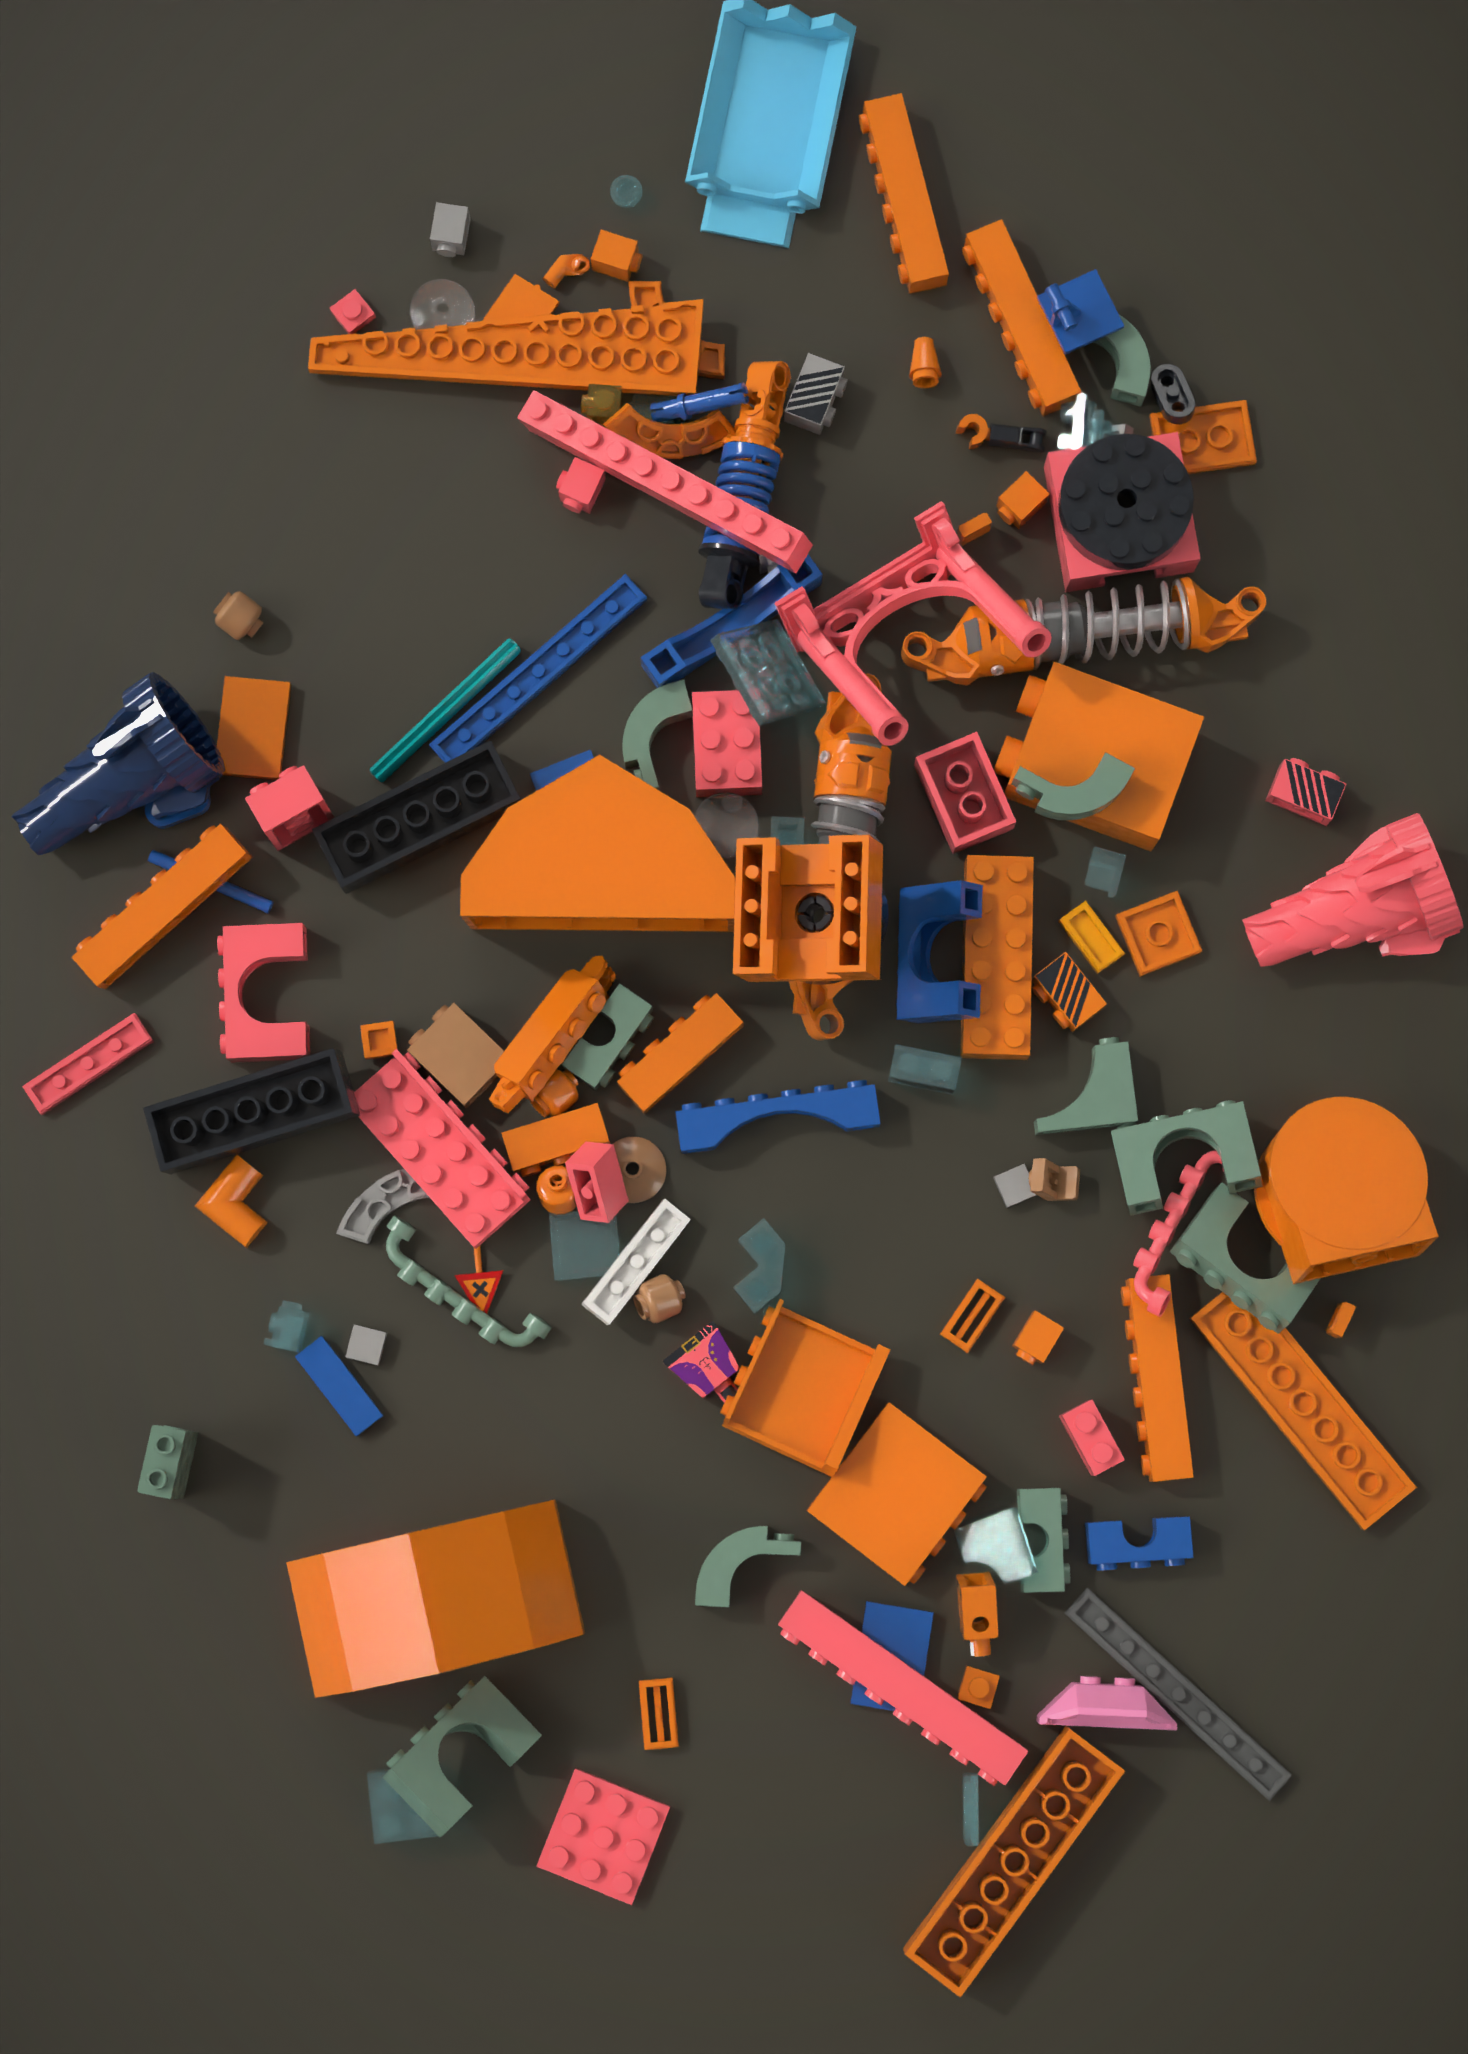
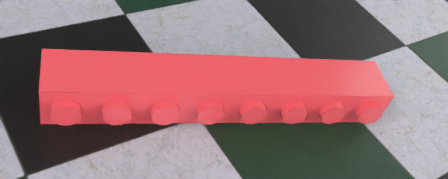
[778,1590,1028,1786]

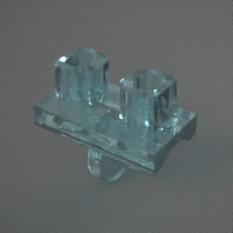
[1058,394,1113,450]

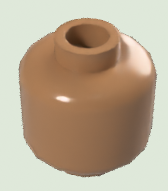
[213,591,264,640]
[633,1274,686,1323]

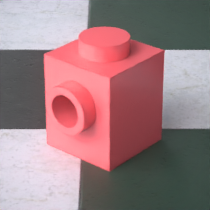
[556,457,606,514]

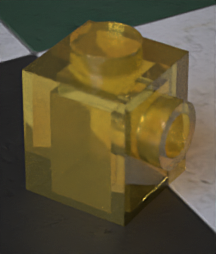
[581,384,623,428]

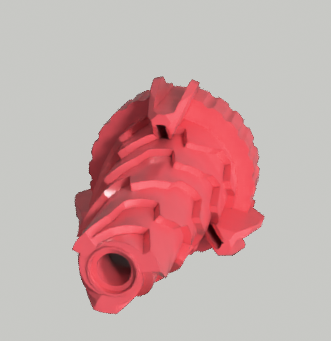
[1242,813,1464,967]

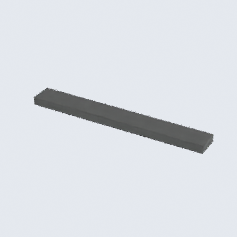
[1064,1588,1292,1801]

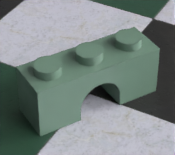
[562,983,654,1091]
[1017,1488,1070,1593]

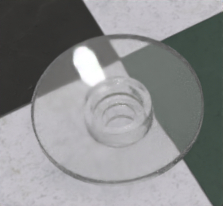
[410,279,475,330]

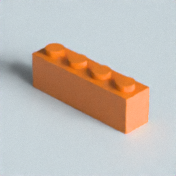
[617,993,744,1115]

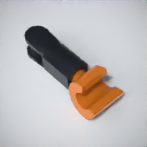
[955,414,1047,453]

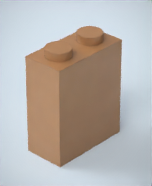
[407,1003,504,1109]

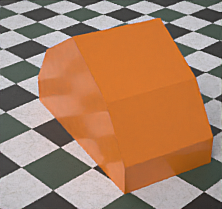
[460,755,735,932]
[286,1499,585,1698]

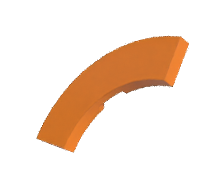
[629,281,725,379]
[603,403,736,459]

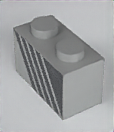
[784,353,848,435]

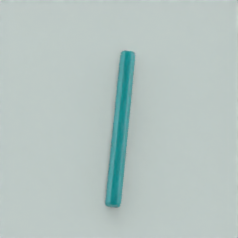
[370,638,521,782]

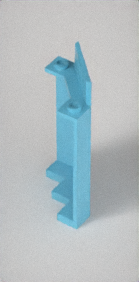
[685,0,857,248]

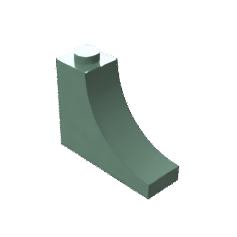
[1034,1037,1138,1135]

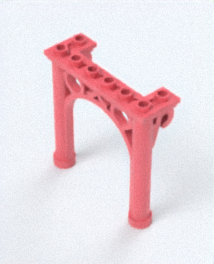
[774,501,1052,746]

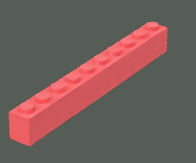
[517,390,813,573]

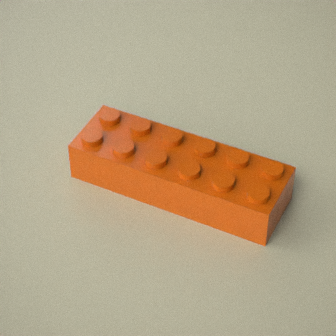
[960,855,1034,1060]

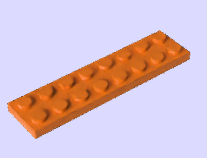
[1189,1292,1417,1530]

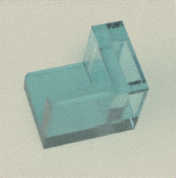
[1084,846,1127,898]

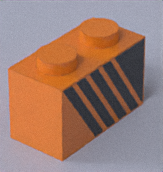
[1032,952,1107,1033]

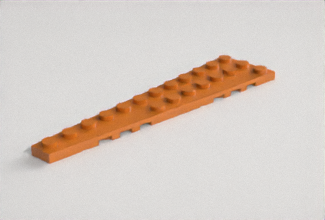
[308,299,704,396]

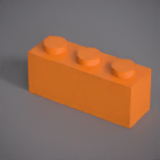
[501,1103,610,1177]

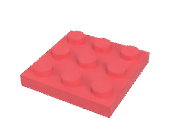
[537,1768,670,1905]

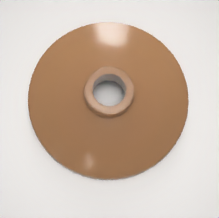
[613,1137,666,1203]

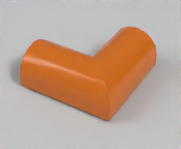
[195,1154,268,1248]

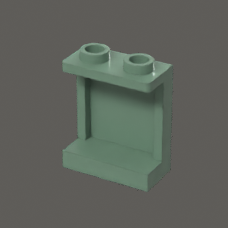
[137,1425,199,1499]

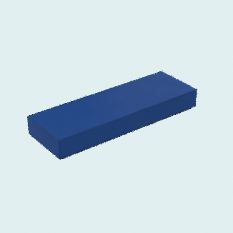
[295,1336,384,1437]

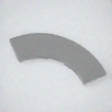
[336,1169,430,1244]

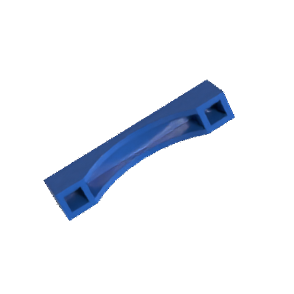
[641,554,823,688]
[676,1080,881,1154]

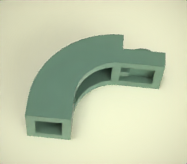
[1094,315,1151,407]
[622,679,693,790]
[1011,752,1135,820]
[695,1526,801,1607]

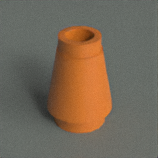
[909,337,942,388]

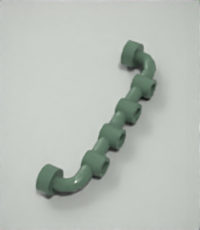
[386,1215,552,1347]

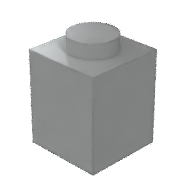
[430,202,471,257]

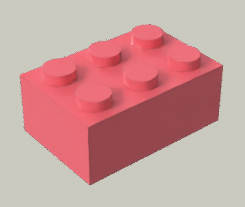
[692,690,762,797]
[914,732,1016,854]
[245,765,335,851]

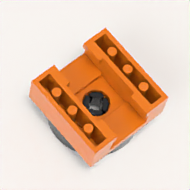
[733,835,889,985]

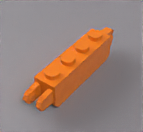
[489,955,616,1113]

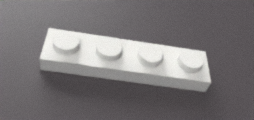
[581,1199,691,1325]

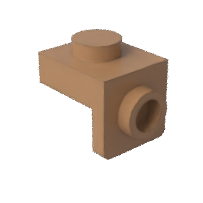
[1029,1158,1080,1201]

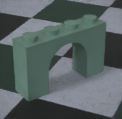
[1111,1100,1262,1216]
[1170,1182,1321,1334]
[383,1676,542,1838]

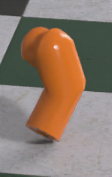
[543,254,590,289]

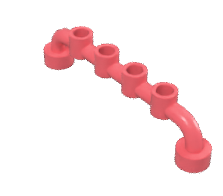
[1133,1151,1224,1317]

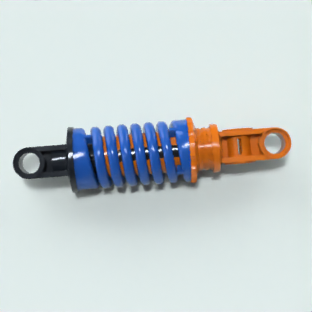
[698,361,791,609]

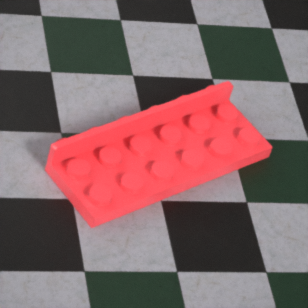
[354,1049,531,1249]

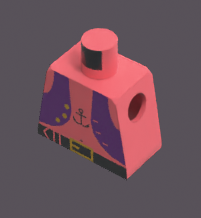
[663,1321,740,1403]

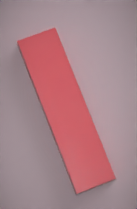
[22,1013,154,1115]

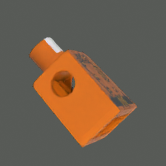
[956,1572,998,1657]

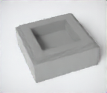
[993,1164,1036,1208]
[345,1325,388,1366]

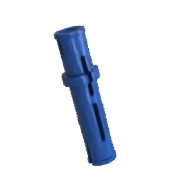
[650,382,749,422]

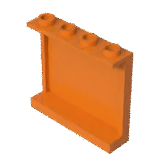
[720,1299,891,1477]
[806,1402,987,1586]

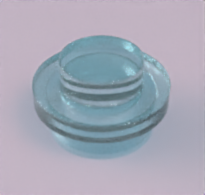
[610,175,642,208]

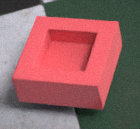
[330,289,376,334]

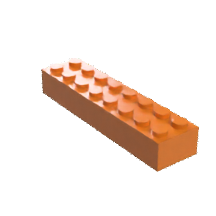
[903,1726,1125,1998]

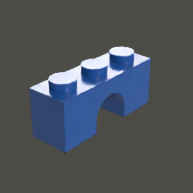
[1085,1516,1193,1571]

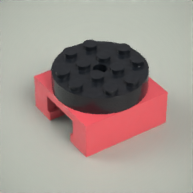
[1044,432,1201,592]

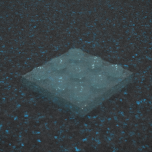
[710,619,826,726]

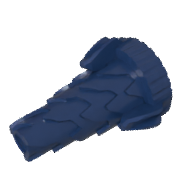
[11,672,225,855]

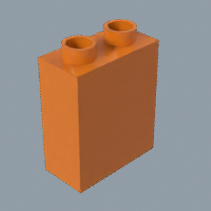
[994,662,1204,852]

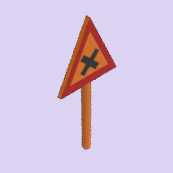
[454,1246,504,1314]

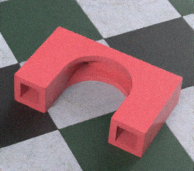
[217,923,310,1063]

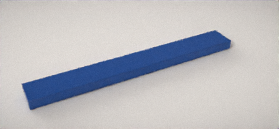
[429,574,647,763]

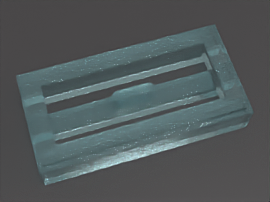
[962,1772,979,1846]

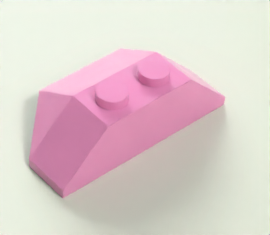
[1037,1676,1177,1730]

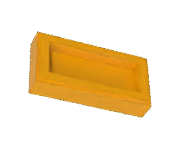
[1058,901,1125,974]

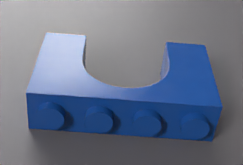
[896,880,983,1023]

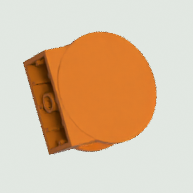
[1254,1097,1439,1284]

